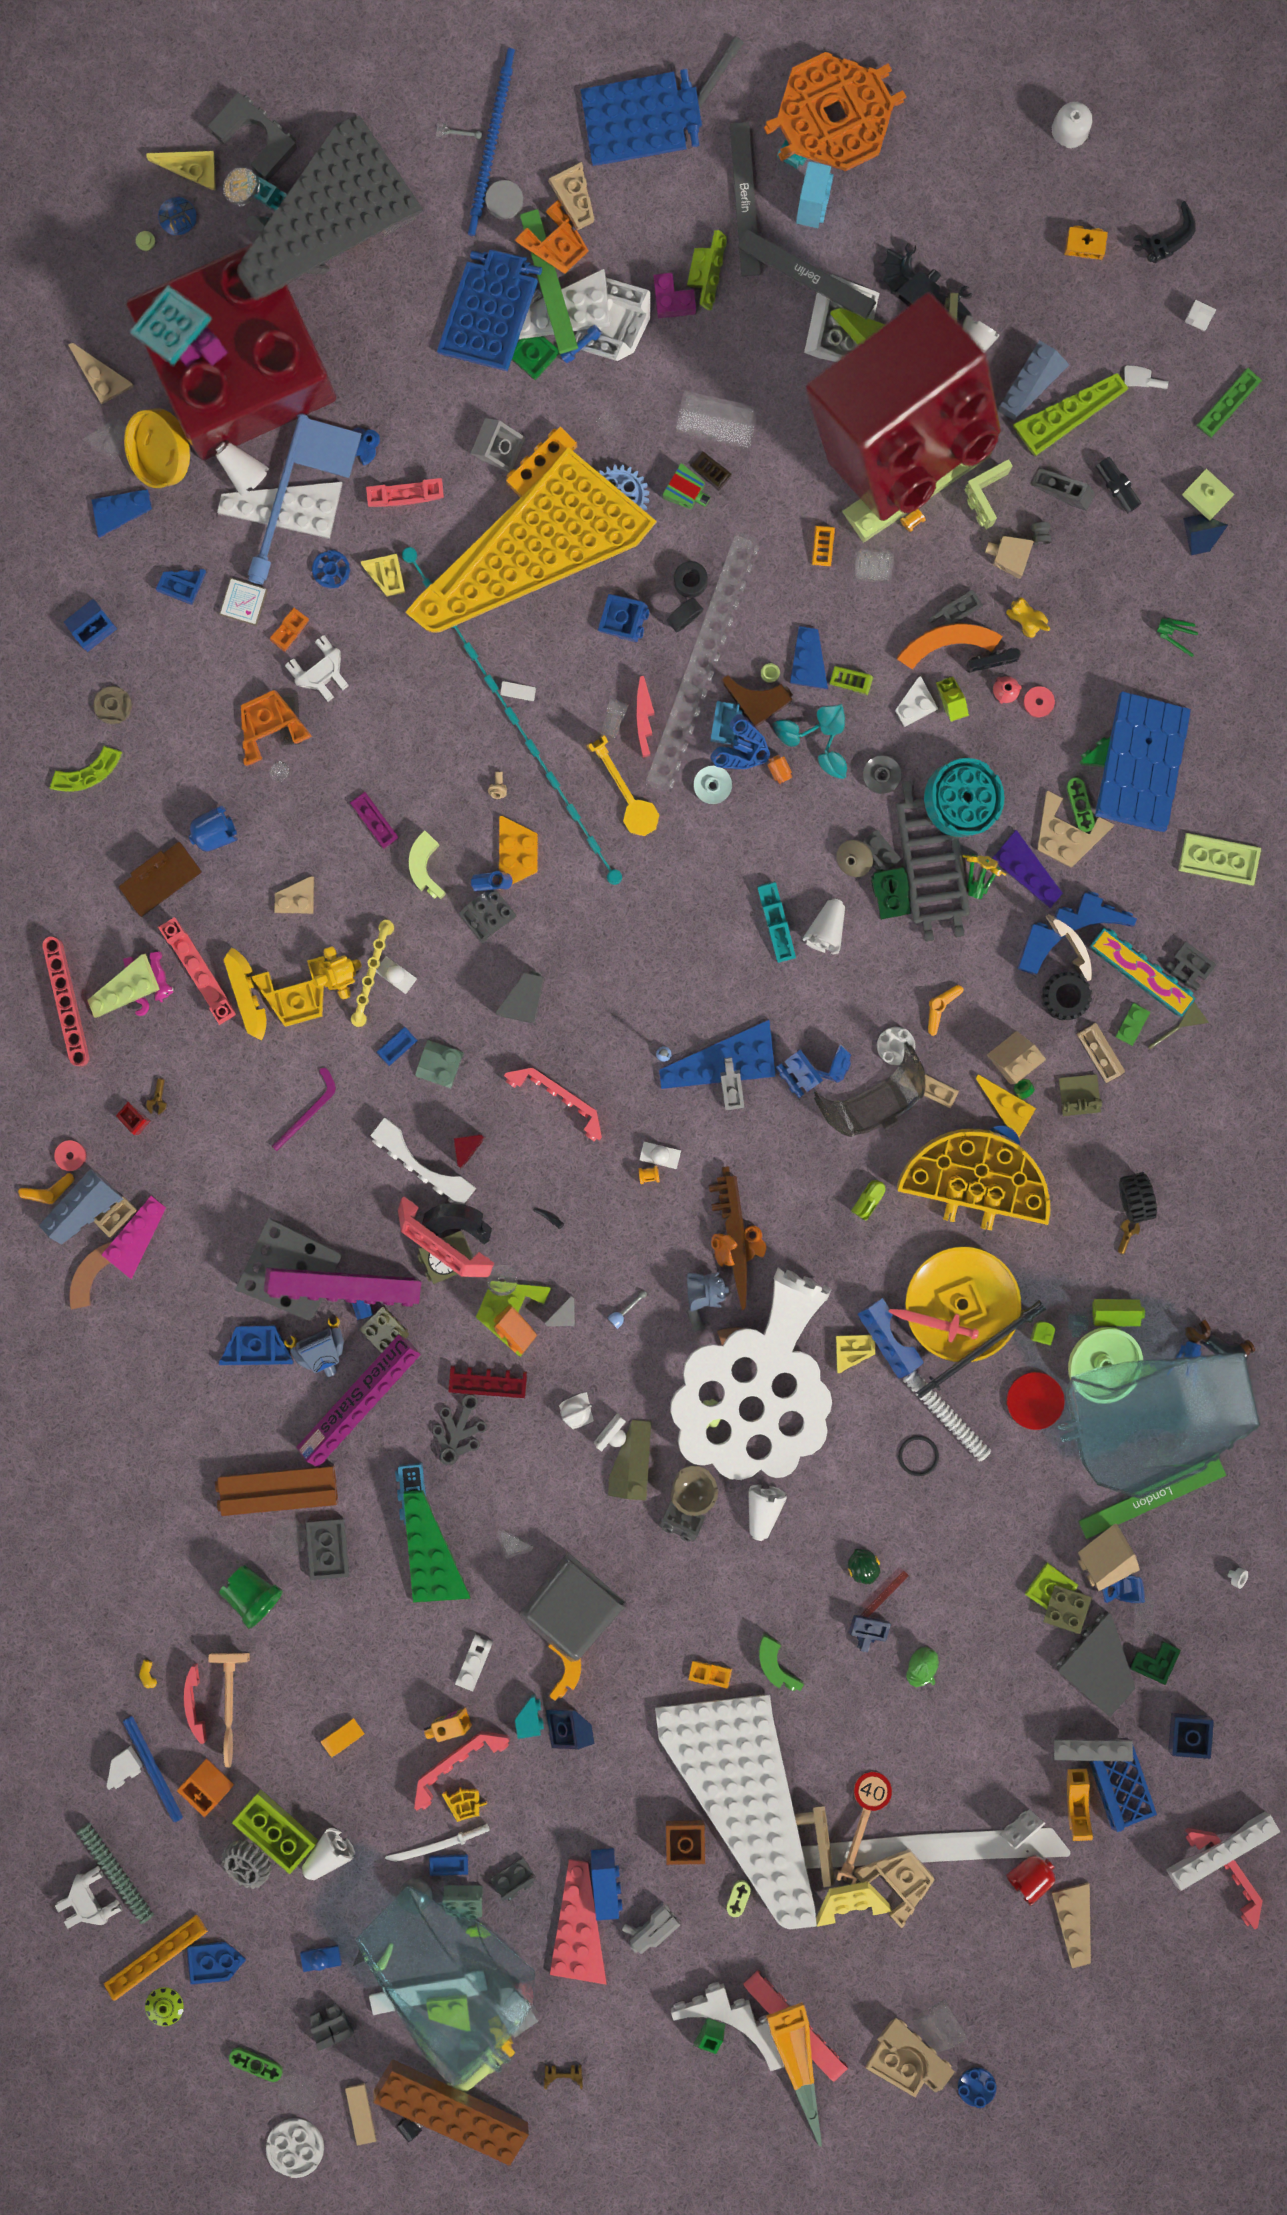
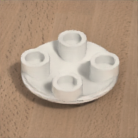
[877,1027,915,1065]

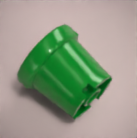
[219,1565,283,1629]

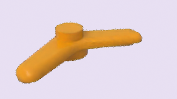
[928,985,963,1036]
[18,1173,74,1204]

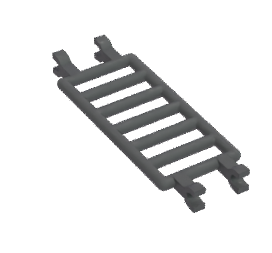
[896,781,970,942]

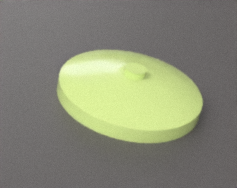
[1068,1327,1143,1403]

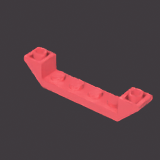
[158,917,236,1025]
[504,1068,602,1141]
[398,1197,494,1277]
[414,1731,510,1811]
[1185,1828,1263,1930]

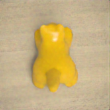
[1006,598,1050,638]

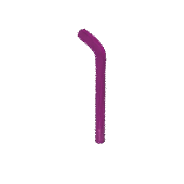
[272,1068,336,1151]

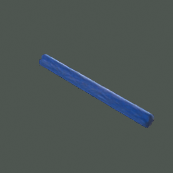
[123,1716,183,1822]

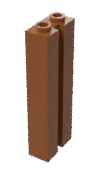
[215,1465,338,1516]

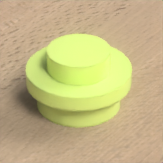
[136,231,155,251]
[761,663,780,683]

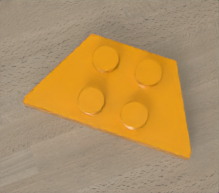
[499,816,538,890]

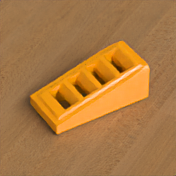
[812,525,835,566]

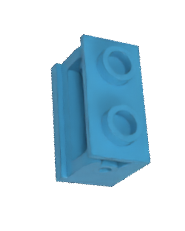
[711,701,742,745]

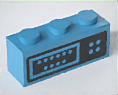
[395,1463,426,1525]

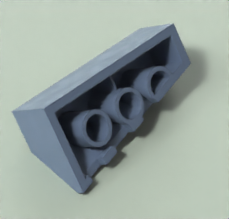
[998,340,1069,421]
[39,1169,123,1245]

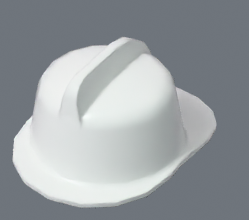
[559,1392,594,1429]

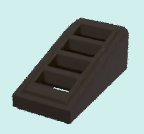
[690,452,732,491]

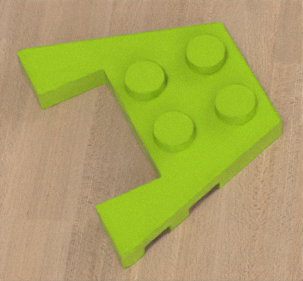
[476,1282,551,1357]

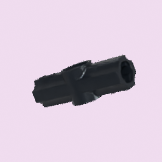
[1095,456,1142,514]

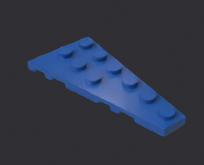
[659,1020,776,1089]

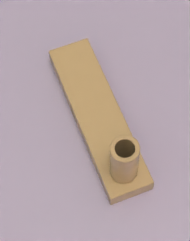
[794,1806,835,1887]

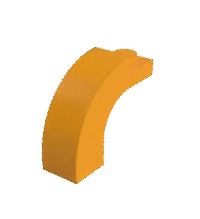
[548,1643,581,1701]
[1067,1769,1093,1841]

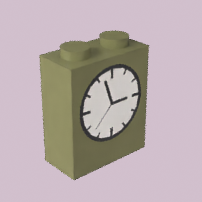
[417,1231,473,1284]

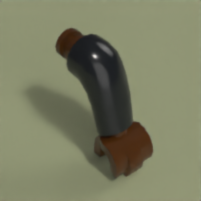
[1185,1319,1255,1364]

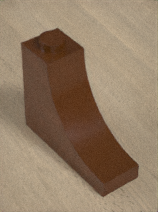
[721,675,793,727]

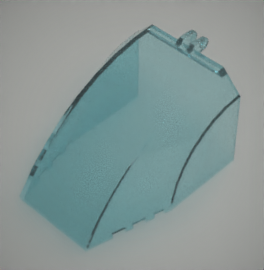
[1058,1353,1260,1499]
[355,1886,535,2086]

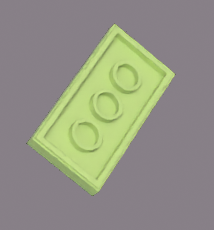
[1178,833,1261,886]

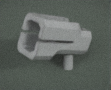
[622,1902,681,1954]

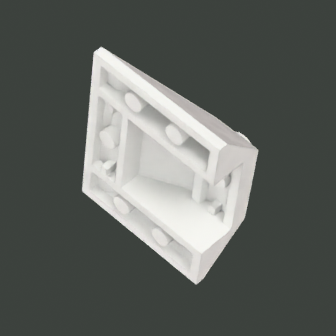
[575,278,650,361]

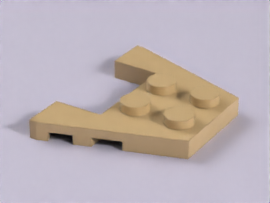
[1037,791,1114,868]
[853,1849,935,1928]

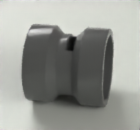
[1031,522,1052,545]

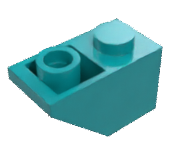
[515,1694,544,1739]

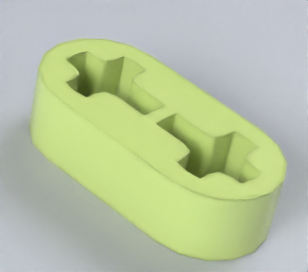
[727,1880,751,1917]

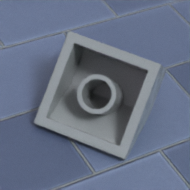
[471,418,526,472]

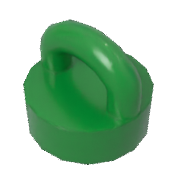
[1014,1079,1035,1099]

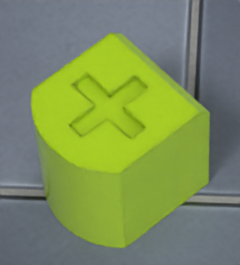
[1030,1321,1055,1346]

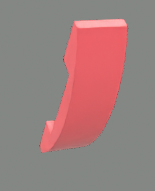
[366,478,444,507]
[184,1664,207,1744]

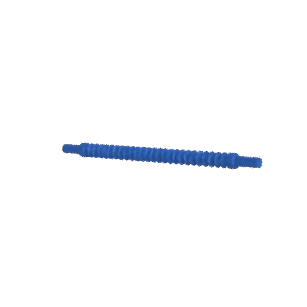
[468,48,515,236]

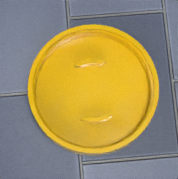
[124,408,190,488]

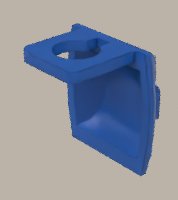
[815,1045,852,1083]
[1102,1575,1145,1603]

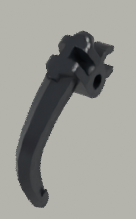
[1133,201,1196,264]

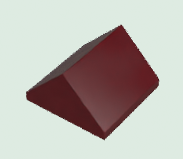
[454,1135,486,1168]

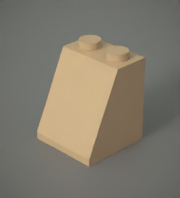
[987,1031,1046,1085]
[1078,1523,1140,1591]

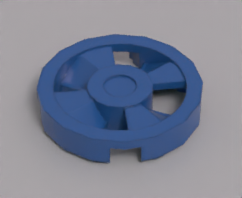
[312,550,350,589]

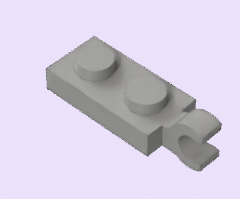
[720,1057,744,1110]

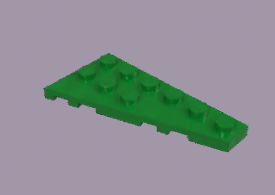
[403,1490,471,1603]

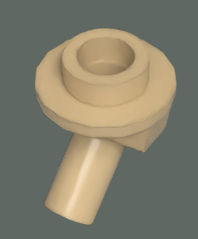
[488,771,507,799]

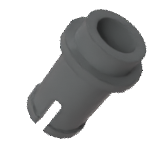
[686,1310,705,1333]

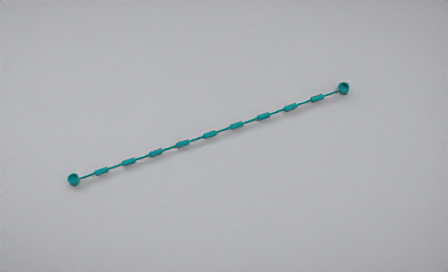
[402,547,622,885]

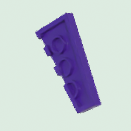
[992,830,1063,908]

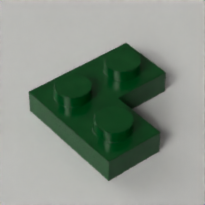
[1129,1641,1181,1685]

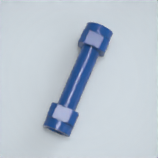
[560,325,602,364]

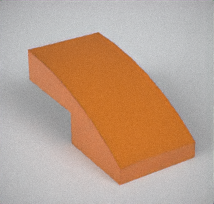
[270,608,309,652]

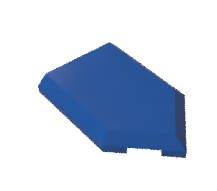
[187,1942,246,1985]

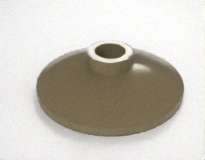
[837,840,873,877]

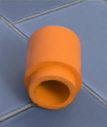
[767,754,793,784]

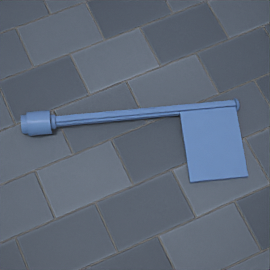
[248,413,362,585]

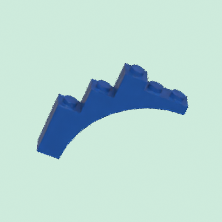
[1017,891,1137,975]

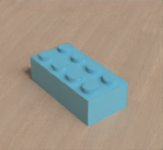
[796,161,834,228]

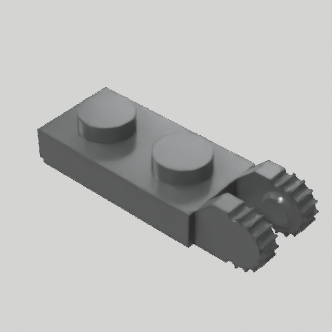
[928,590,983,627]

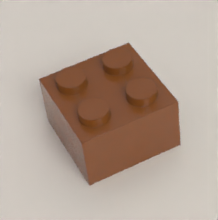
[666,1820,705,1865]

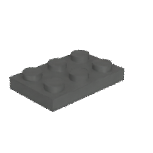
[306,1518,350,1580]

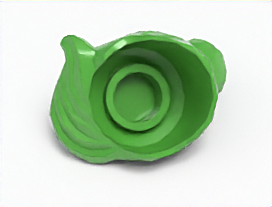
[906,1647,939,1687]

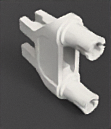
[285,635,349,702]
[55,1866,122,1928]

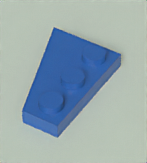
[91,489,152,538]
[790,626,828,690]

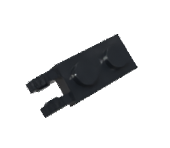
[966,648,1021,673]

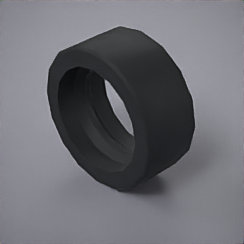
[666,597,703,632]

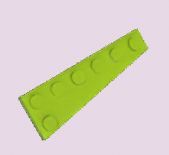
[1013,373,1129,457]

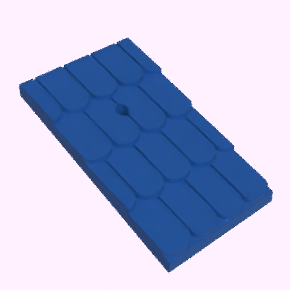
[1095,691,1191,832]

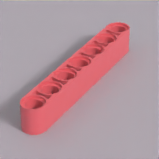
[43,937,89,1066]
[743,1970,848,2082]

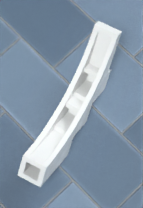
[671,1982,785,2071]

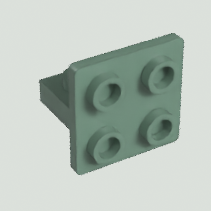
[443,1885,483,1919]

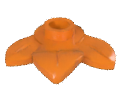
[744,1226,767,1262]
[711,1233,737,1267]

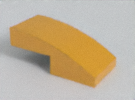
[688,1661,732,1688]
[320,1718,364,1758]

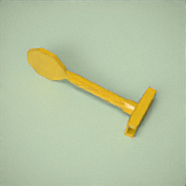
[586,735,659,836]

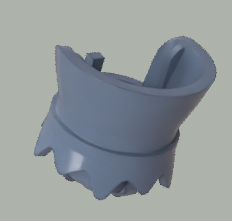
[687,1272,729,1312]

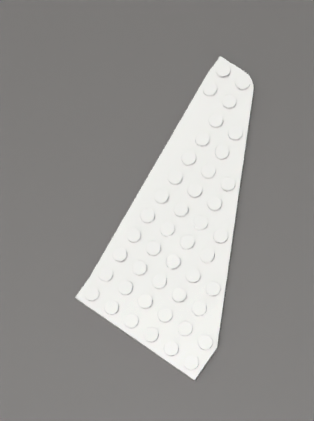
[655,1694,817,1929]

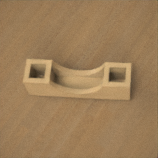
[877,2018,955,2093]

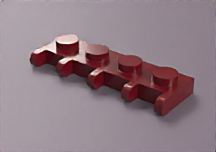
[448,1365,527,1399]

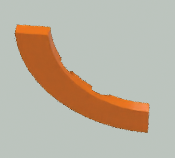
[896,623,1003,670]

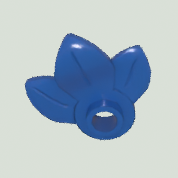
[352,428,380,466]

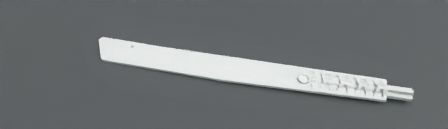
[801,1828,1070,1869]

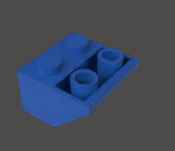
[63,598,117,652]

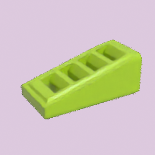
[830,666,873,695]

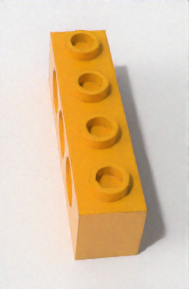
[506,426,577,498]

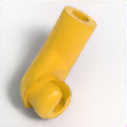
[139,1659,157,1688]

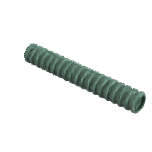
[76,1823,154,1924]

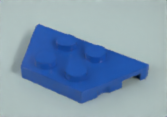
[219,1326,294,1365]

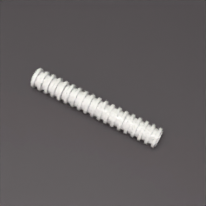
[903,1370,991,1461]

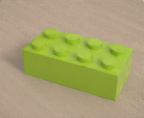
[232,1789,318,1874]

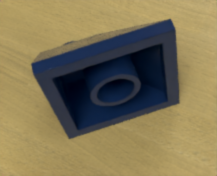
[546,1709,595,1750]

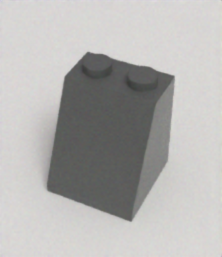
[496,971,545,1024]

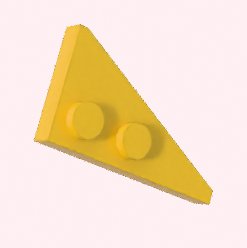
[976,1075,1036,1137]

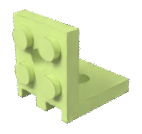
[964,459,1012,529]

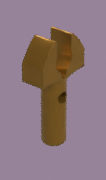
[146,1078,167,1115]
[1118,1219,1141,1254]

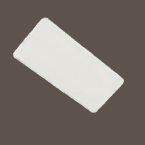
[501,681,536,701]

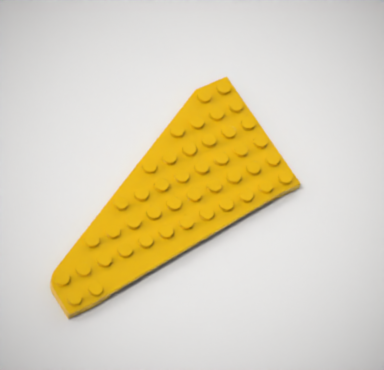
[405,447,657,633]

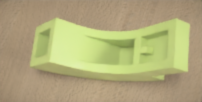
[409,831,446,899]

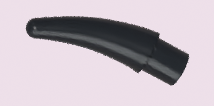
[533,1208,564,1229]

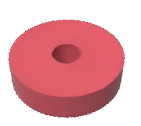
[1023,686,1055,718]
[54,1140,86,1171]

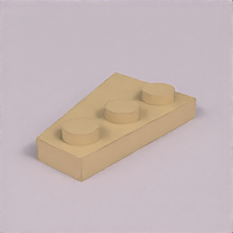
[548,162,594,231]

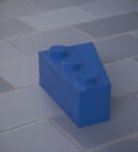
[591,1848,623,1921]

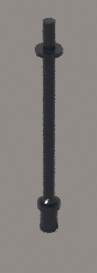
[916,1300,1046,1398]

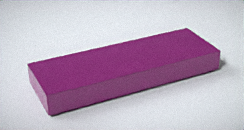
[350,792,399,849]

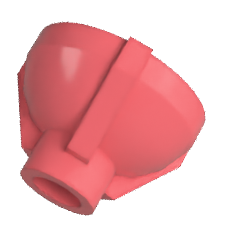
[993,676,1021,704]

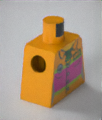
[424,1708,472,1742]

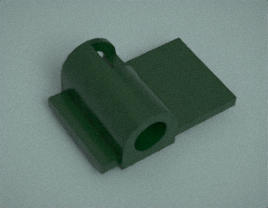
[870,867,911,920]

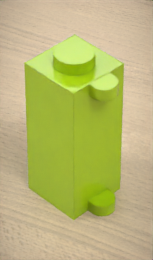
[1092,1299,1145,1326]

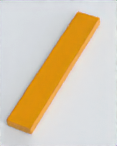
[104,1915,208,2001]

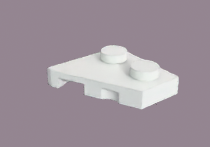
[895,676,938,727]

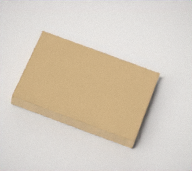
[865,2042,924,2097]

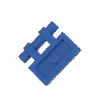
[776,1050,823,1098]

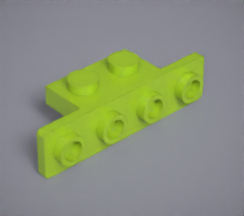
[687,230,727,310]

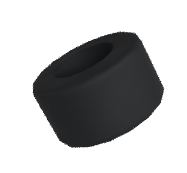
[673,561,708,598]

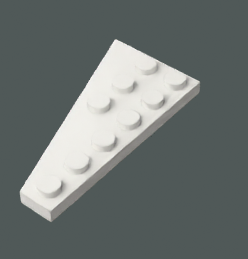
[518,269,611,340]
[217,482,342,539]

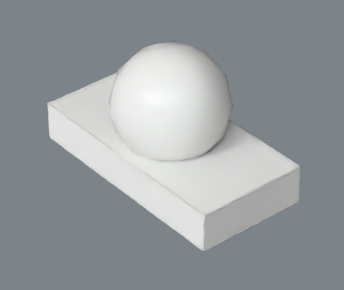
[376,956,417,994]
[640,1142,681,1169]
[594,1414,626,1451]

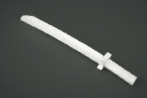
[385,1824,490,1862]

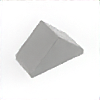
[545,1295,575,1326]

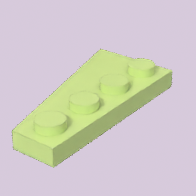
[87,954,160,1018]

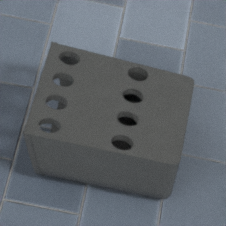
[235,1218,342,1320]
[519,1551,627,1662]

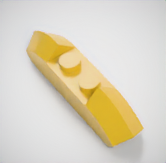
[224,948,266,1040]

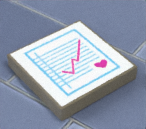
[219,578,268,626]

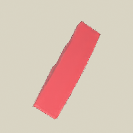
[637,676,654,758]

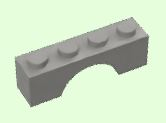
[1054,1739,1133,1761]

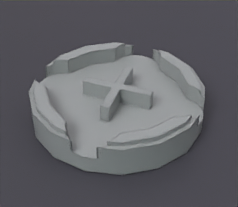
[485,180,523,219]

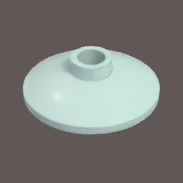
[694,766,732,804]

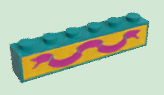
[1088,928,1196,1017]

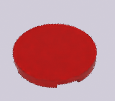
[1006,1372,1065,1430]

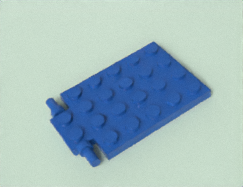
[580,69,702,166]
[437,249,542,372]

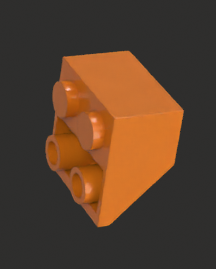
[493,1304,537,1354]
[177,1758,234,1818]

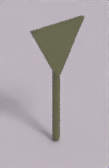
[1148,1002,1209,1049]

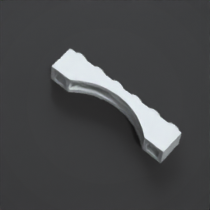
[371,1118,476,1204]
[1166,1812,1280,1891]

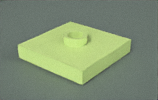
[1182,469,1234,520]

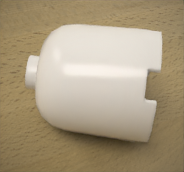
[1052,102,1092,148]

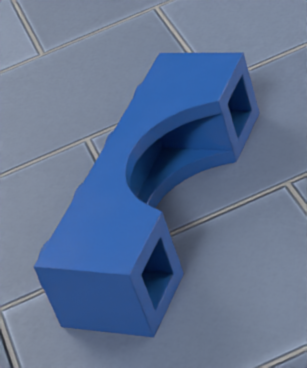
[858,1298,924,1379]

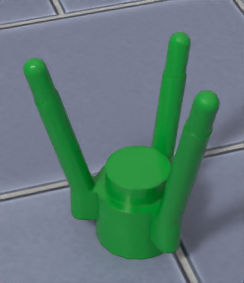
[1157,617,1198,657]

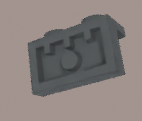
[862,830,901,872]
[659,1501,706,1542]
[491,1857,536,1901]

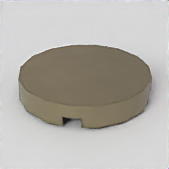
[93,686,132,724]

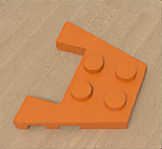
[515,200,589,274]
[241,690,312,766]

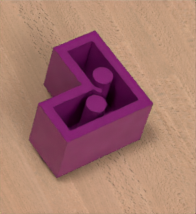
[653,273,696,319]
[179,326,227,367]

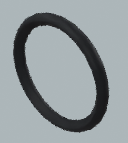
[898,1436,939,1476]

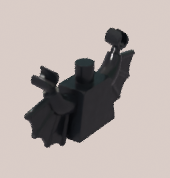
[882,243,972,323]

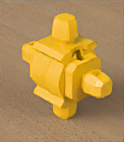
[313,946,362,999]

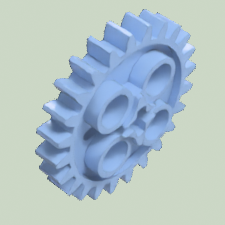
[599,465,649,510]

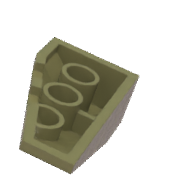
[608,1420,651,1500]

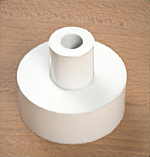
[1228,1568,1248,1589]

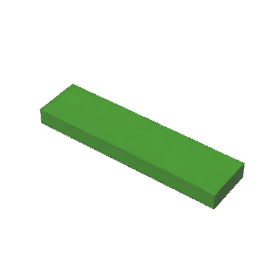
[1197,368,1262,438]

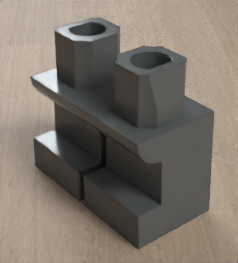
[310,2003,354,2051]

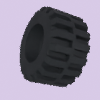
[1041,972,1092,1021]
[1119,1172,1157,1224]

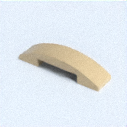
[1046,914,1091,981]

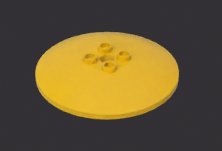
[905,1247,1021,1362]

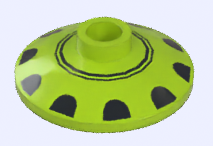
[145,1987,184,2026]

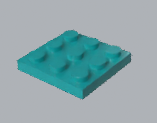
[130,286,211,365]

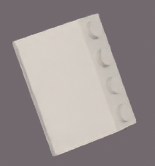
[804,275,879,362]

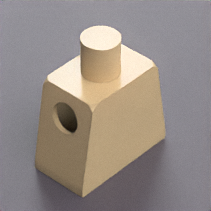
[985,536,1034,579]

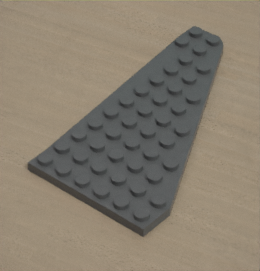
[238,115,423,300]

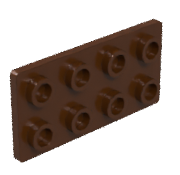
[119,842,202,917]

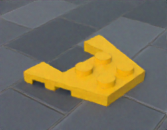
[252,956,325,1027]

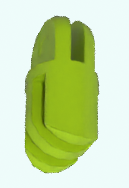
[851,1180,886,1221]

